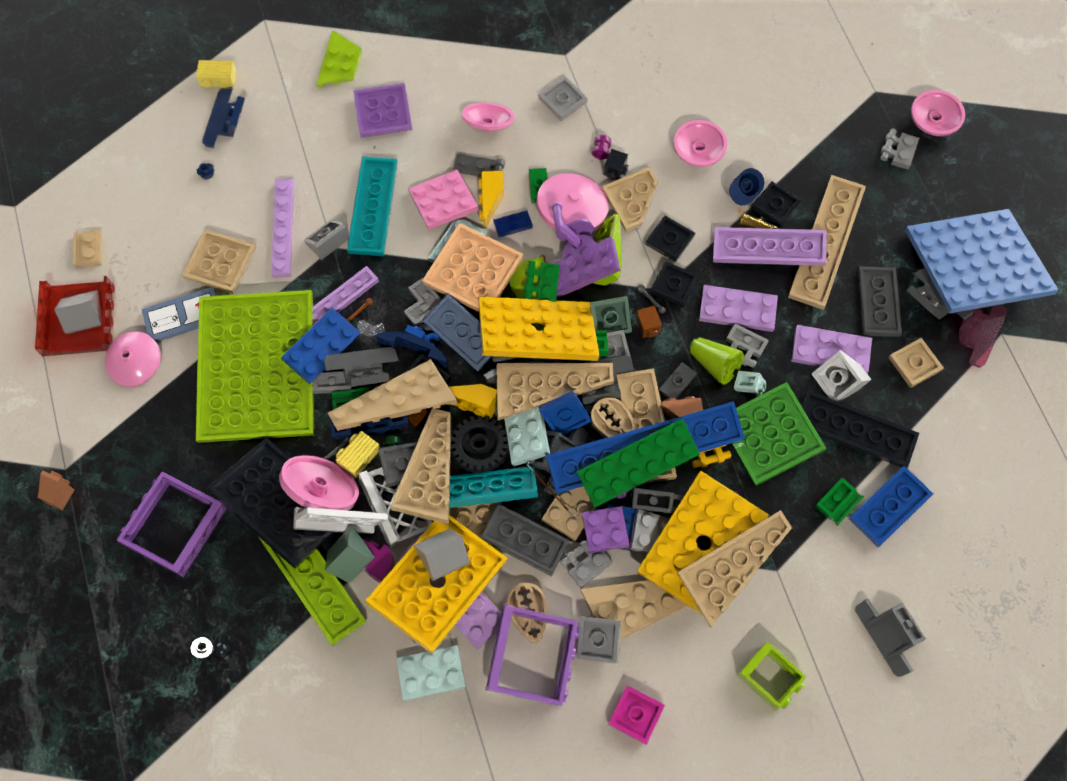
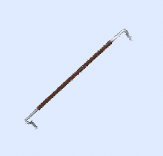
[527,460,582,517]

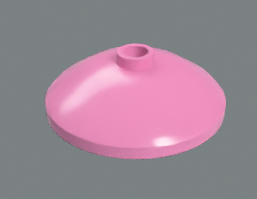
[911,90,965,136]
[462,103,514,133]
[674,120,727,167]
[105,332,161,387]

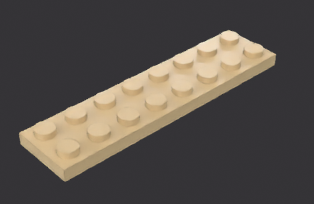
[788,175,866,310]

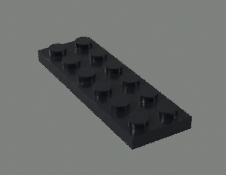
[802,390,919,468]

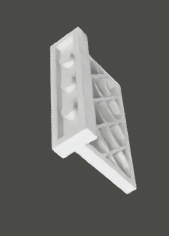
[359,467,432,549]
[293,507,388,534]

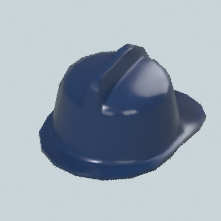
[729,168,764,206]

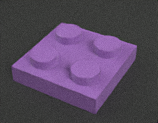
[582,506,629,553]

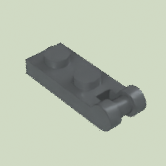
[453,154,505,177]

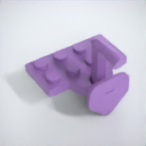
[551,203,620,299]

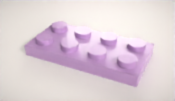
[699,285,778,332]
[791,325,872,374]

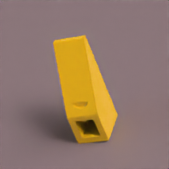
[478,171,504,228]
[447,384,497,419]

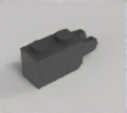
[630,488,684,513]

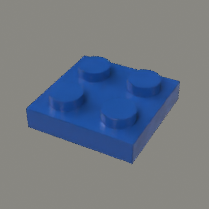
[539,390,592,435]

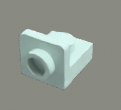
[734,371,766,397]

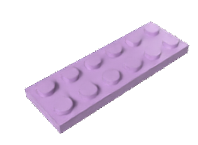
[713,227,827,266]
[396,535,501,649]

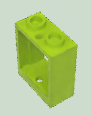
[737,642,807,710]

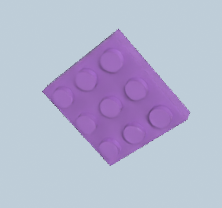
[354,83,412,138]

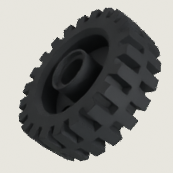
[451,416,508,473]

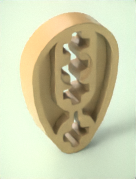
[591,398,636,438]
[507,583,547,643]

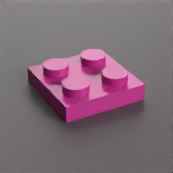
[608,686,665,745]

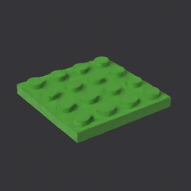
[732,382,826,486]

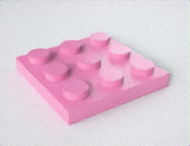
[408,170,479,230]

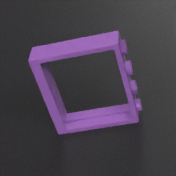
[117,472,227,577]
[485,605,579,706]

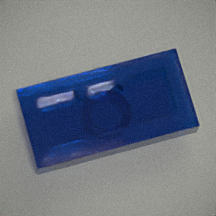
[493,210,533,238]

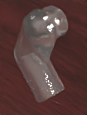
[357,320,385,337]

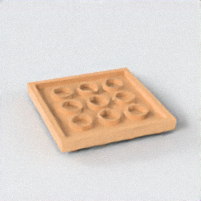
[422,223,524,312]

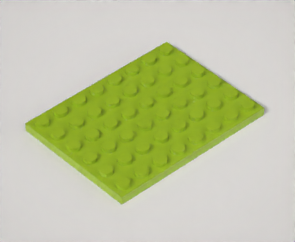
[196,290,314,443]

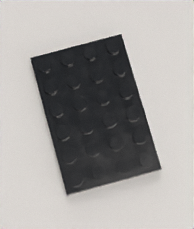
[207,438,349,569]

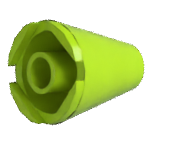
[689,337,744,385]

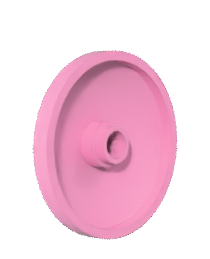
[536,173,608,231]
[279,456,359,511]

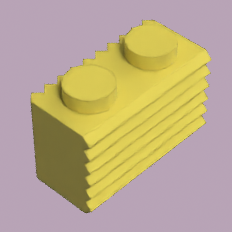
[196,60,236,88]
[335,431,380,478]

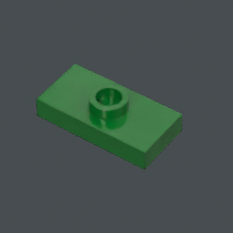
[529,168,547,203]

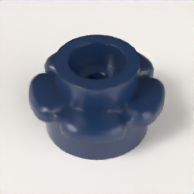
[197,163,214,180]

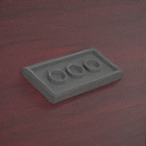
[857,266,902,337]
[480,503,569,576]

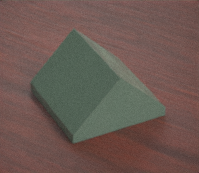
[590,296,632,333]
[325,526,375,583]

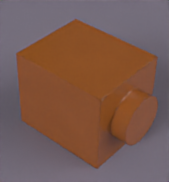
[635,306,662,338]

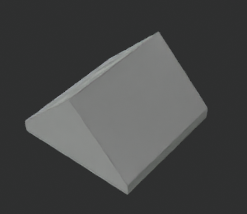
[304,219,349,260]
[54,290,103,334]
[414,528,470,581]

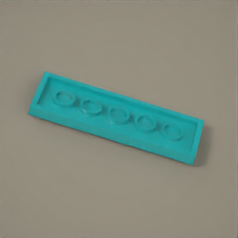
[347,157,398,256]
[449,466,538,508]

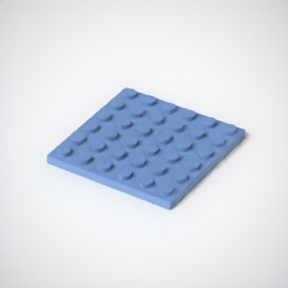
[905,209,1058,313]

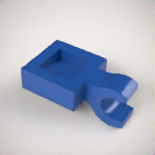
[405,325,440,346]

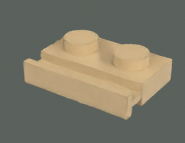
[73,230,102,268]

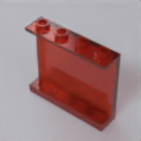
[35,276,115,357]

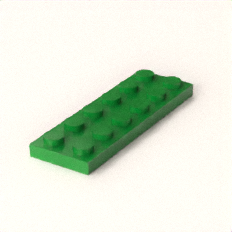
[576,418,700,508]

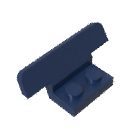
[202,89,245,148]

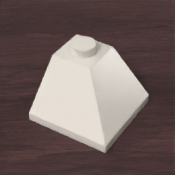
[812,350,871,402]

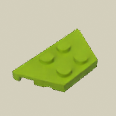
[316,31,362,88]

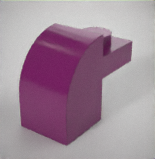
[363,539,395,583]

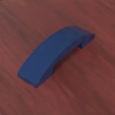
[376,332,448,370]
[330,415,409,438]

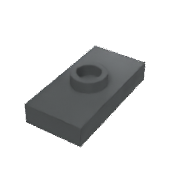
[659,362,697,400]

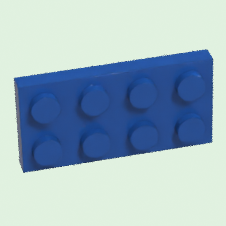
[281,308,360,385]
[849,466,933,548]

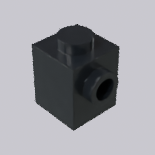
[603,149,629,180]

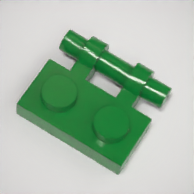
[523,261,560,302]

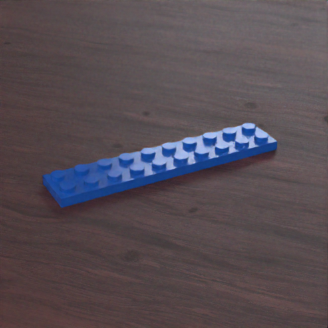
[545,401,745,494]

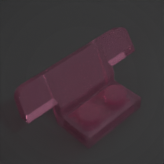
[959,305,1007,368]

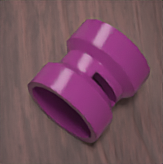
[592,135,612,160]

